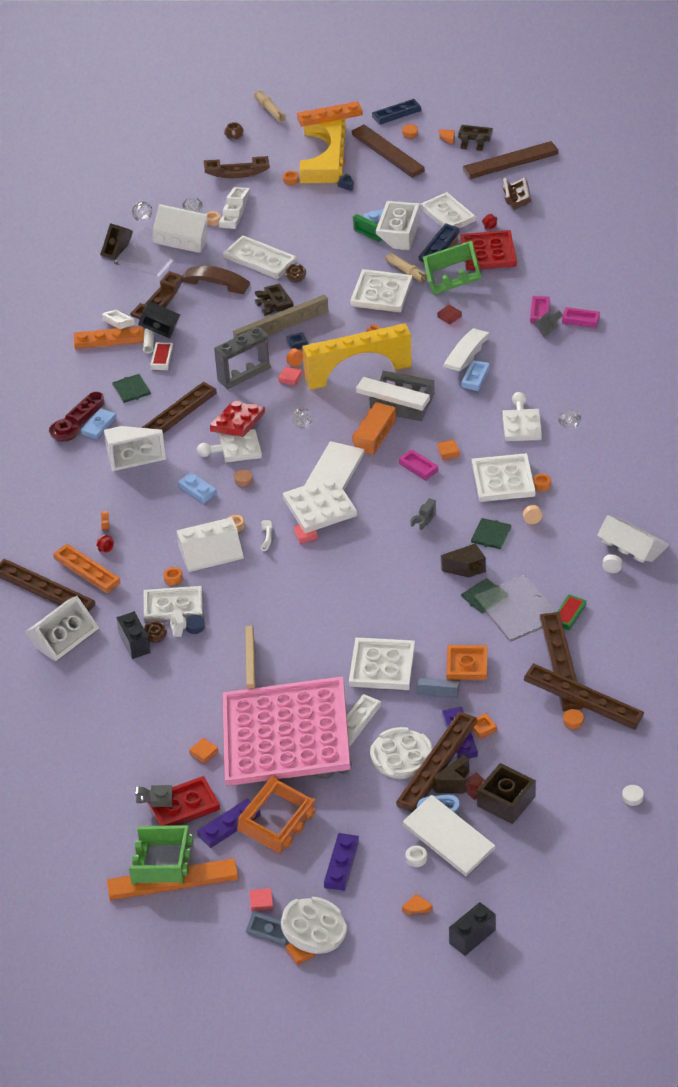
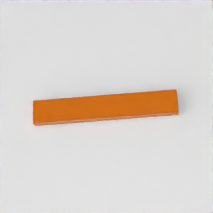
[107,858,238,901]

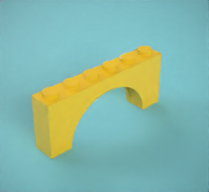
[299,119,346,183]
[302,323,412,390]

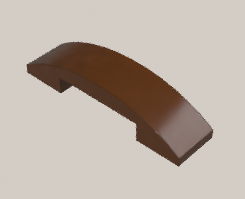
[203,156,270,179]
[182,266,250,295]
[130,271,184,319]

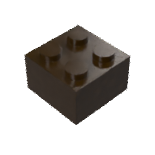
[477,763,536,824]

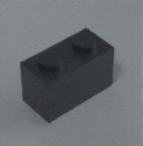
[138,301,181,339]
[116,611,150,659]
[449,902,496,956]

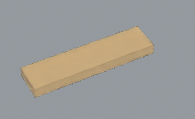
[245,626,256,689]

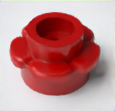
[482,214,498,229]
[96,534,114,553]

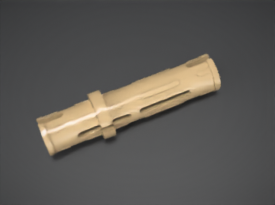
[254,90,286,123]
[386,252,428,284]

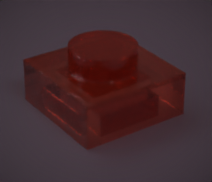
[466,772,485,800]

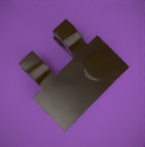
[458,125,493,151]
[255,283,293,316]

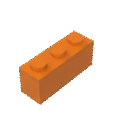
[352,402,396,455]

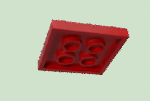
[460,230,517,271]

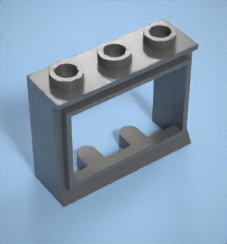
[214,326,271,390]
[369,371,435,421]

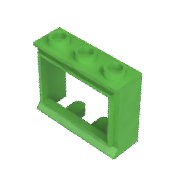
[423,241,483,295]
[129,826,193,885]

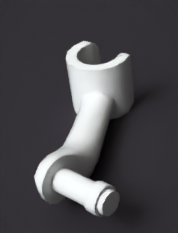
[261,520,273,551]

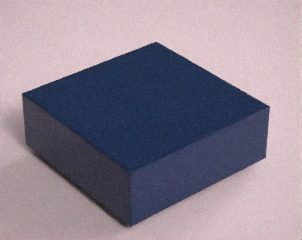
[286,332,308,350]

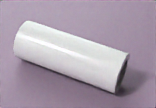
[143,329,155,354]

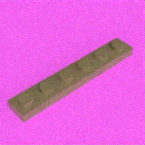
[233,295,329,338]

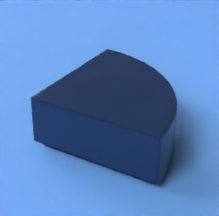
[337,174,354,191]

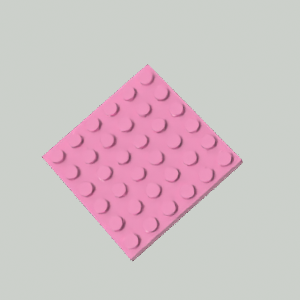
[223,677,351,786]

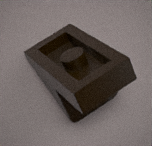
[433,755,470,794]

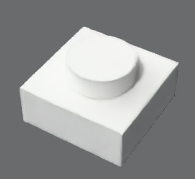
[170,609,186,637]

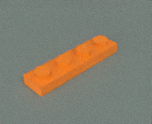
[297,101,363,127]
[74,326,144,349]
[53,544,121,594]

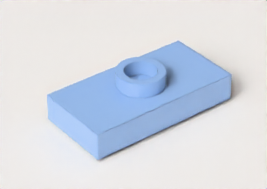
[81,408,116,440]

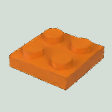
[446,645,488,680]

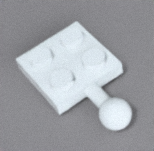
[502,392,542,442]
[197,429,262,463]

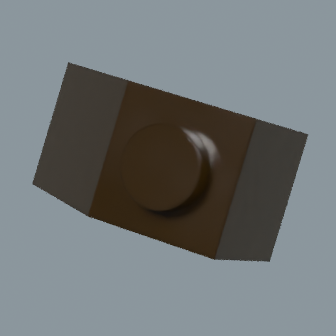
[100,223,133,260]
[441,543,486,578]

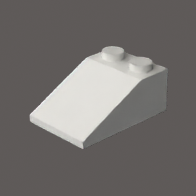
[104,426,166,471]

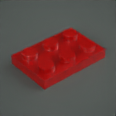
[210,401,265,437]
[146,776,220,826]

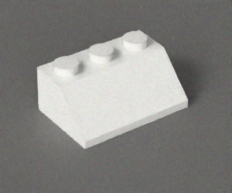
[376,201,421,250]
[153,204,208,253]
[597,515,669,563]
[177,517,244,572]
[25,596,99,661]

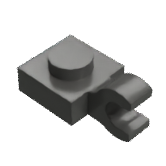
[534,310,563,337]
[411,498,436,530]
[135,785,173,807]

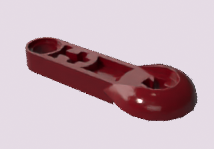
[49,392,104,442]

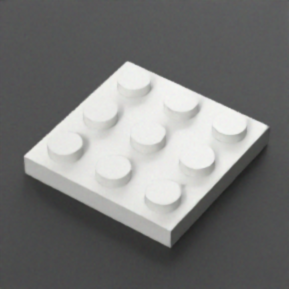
[350,269,413,312]
[472,453,535,502]
[282,476,357,533]
[349,637,415,690]

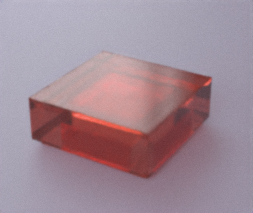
[437,304,462,324]

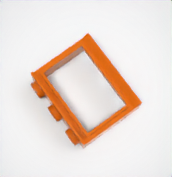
[237,775,316,854]

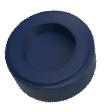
[185,615,205,634]

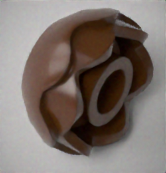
[224,122,244,140]
[285,264,306,283]
[144,620,167,643]

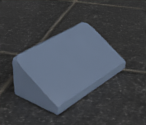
[417,678,460,698]
[246,911,289,946]

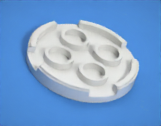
[370,727,432,779]
[281,896,347,954]

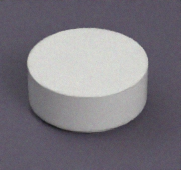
[602,555,622,573]
[622,785,644,806]
[406,846,427,867]

